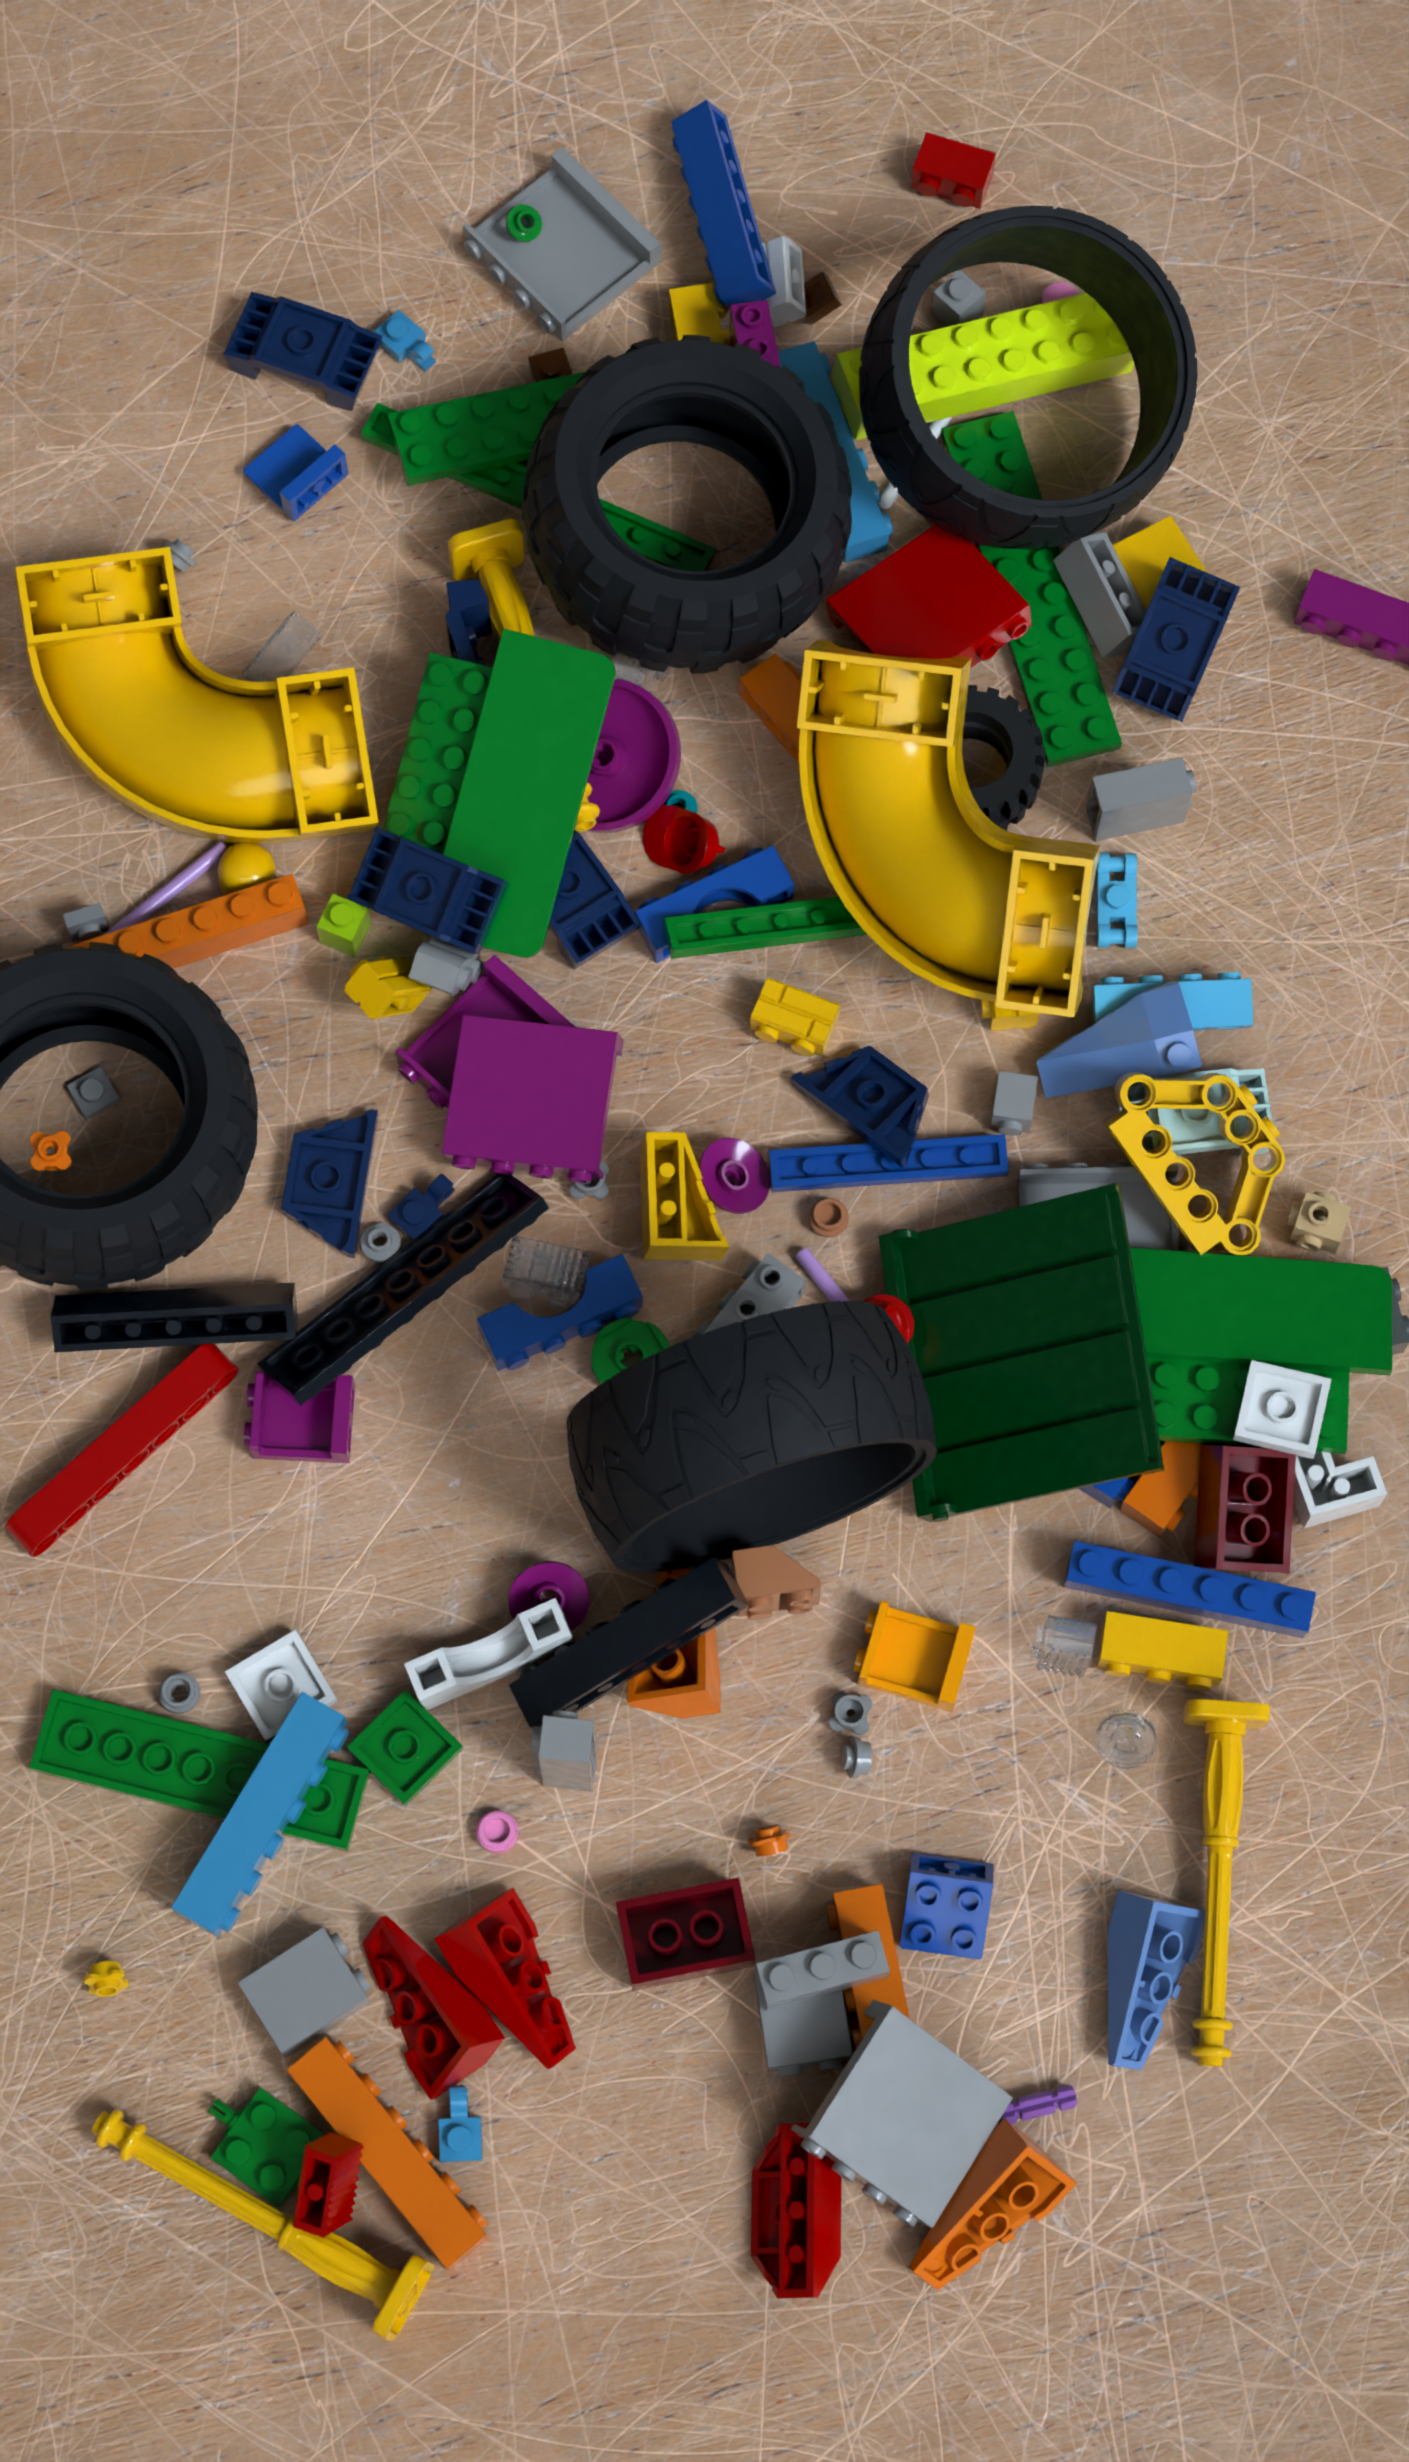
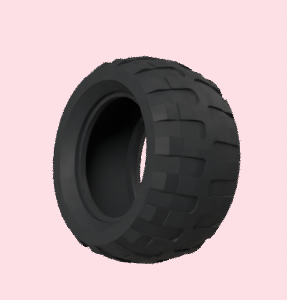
[522,335,852,674]
[0,942,258,1290]

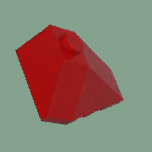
[434,1888,576,2069]
[362,1915,505,2100]

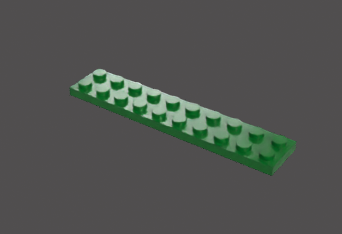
[941,411,1122,768]

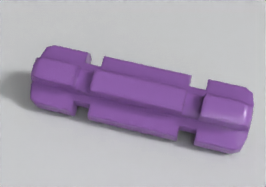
[998,2085,1077,2124]

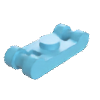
[1096,852,1138,949]

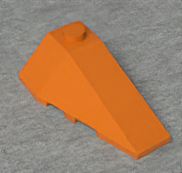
[627,1568,721,1719]
[909,2118,1077,2290]

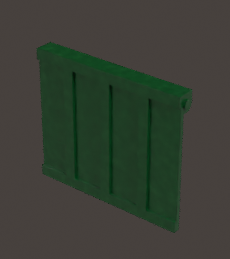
[879,1183,1164,1522]

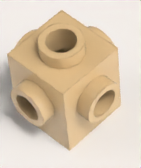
[1286,1191,1352,1254]

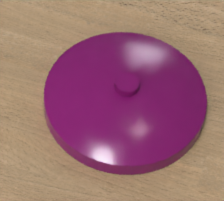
[586,678,681,833]

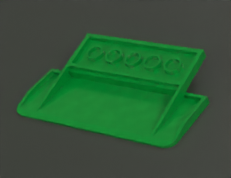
[383,628,616,958]
[1130,1248,1392,1454]

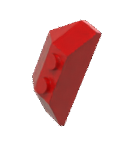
[751,2122,842,2299]

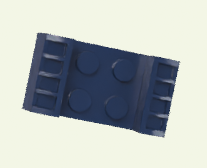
[223,292,383,411]
[1112,557,1240,722]
[445,579,492,666]
[347,826,509,955]
[549,830,641,970]

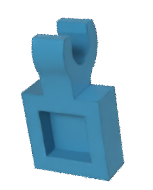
[374,309,436,372]
[438,2087,483,2162]

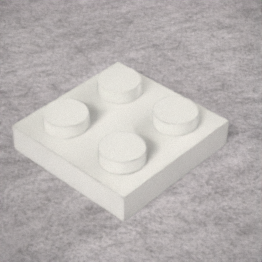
[1233,1360,1331,1459]
[225,1629,338,1743]

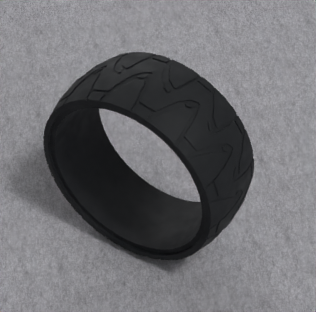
[859,205,1198,549]
[566,1301,937,1573]

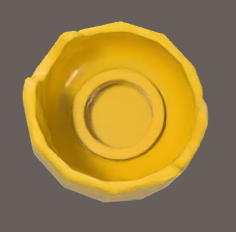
[217,842,277,895]

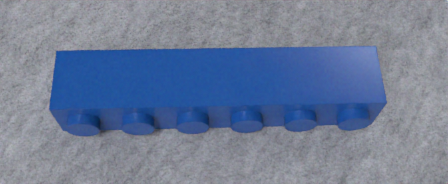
[671,100,777,307]
[1063,1541,1316,1638]

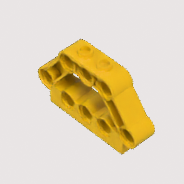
[1103,1072,1285,1255]

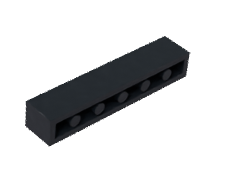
[50,1282,298,1352]
[509,1557,749,1728]

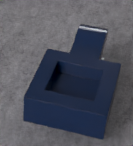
[387,1173,455,1241]

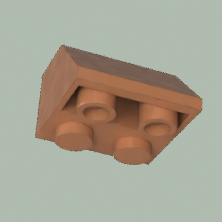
[732,1545,821,1620]

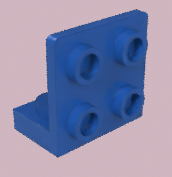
[243,424,349,522]
[900,1852,994,1959]

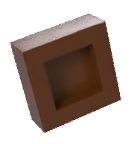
[804,271,842,325]
[528,347,573,382]

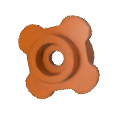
[30,1130,72,1171]
[748,1825,791,1857]

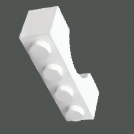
[404,1598,576,1710]

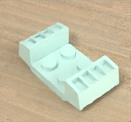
[1119,1068,1273,1166]

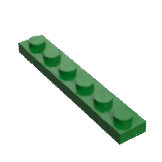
[662,897,868,959]

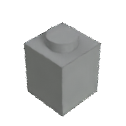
[931,269,986,327]
[990,1071,1038,1136]

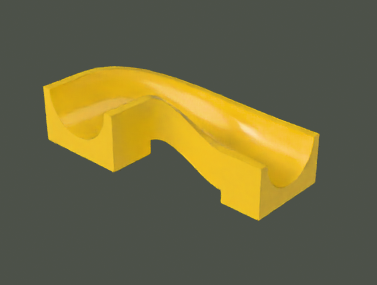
[15,547,379,844]
[797,640,1101,1018]

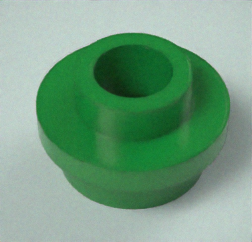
[506,204,542,243]

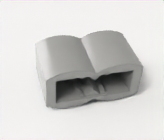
[408,936,483,996]

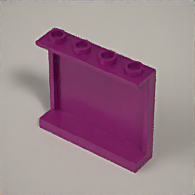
[396,955,575,1110]
[441,1015,624,1183]

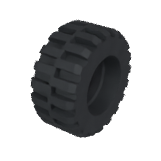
[962,685,1045,831]

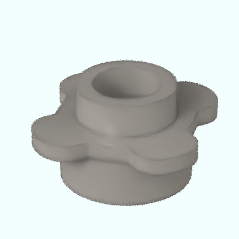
[570,1161,609,1200]
[829,1692,872,1735]

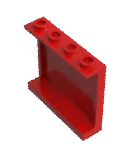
[826,525,1032,668]

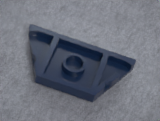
[791,1046,929,1168]
[281,1109,379,1258]

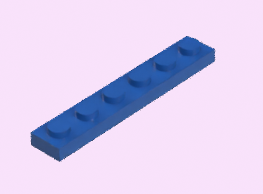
[769,1134,1009,1192]

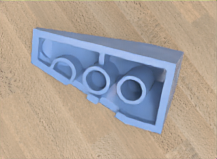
[1036,981,1202,1098]
[1108,1890,1205,2070]

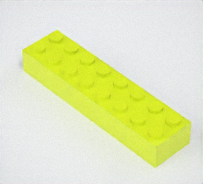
[830,293,1134,441]

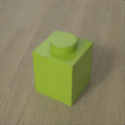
[316,893,371,958]

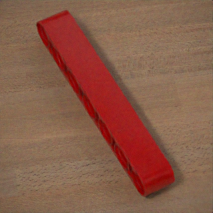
[5,1344,239,1557]

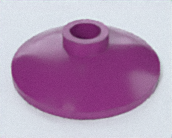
[699,1138,770,1214]
[508,1561,590,1631]

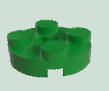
[591,1318,669,1384]

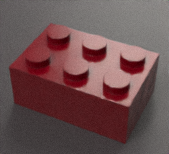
[1194,1445,1296,1573]
[616,1877,756,1991]

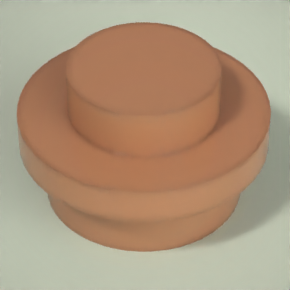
[809,1198,849,1237]

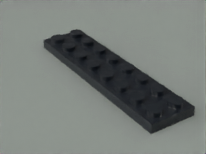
[257,1173,549,1406]

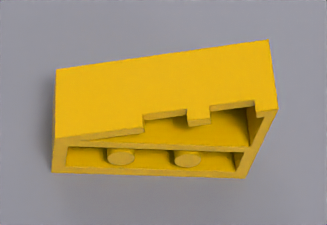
[639,1132,729,1261]

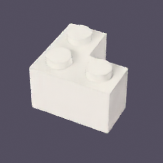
[1294,1452,1387,1529]

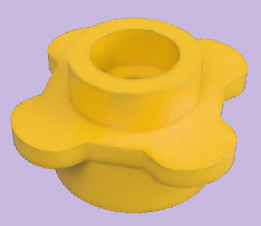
[83,1961,129,1997]

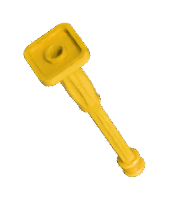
[447,519,600,832]
[1183,1699,1271,2067]
[91,2109,435,2342]

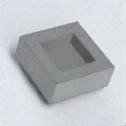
[63,903,109,942]
[67,1066,121,1120]

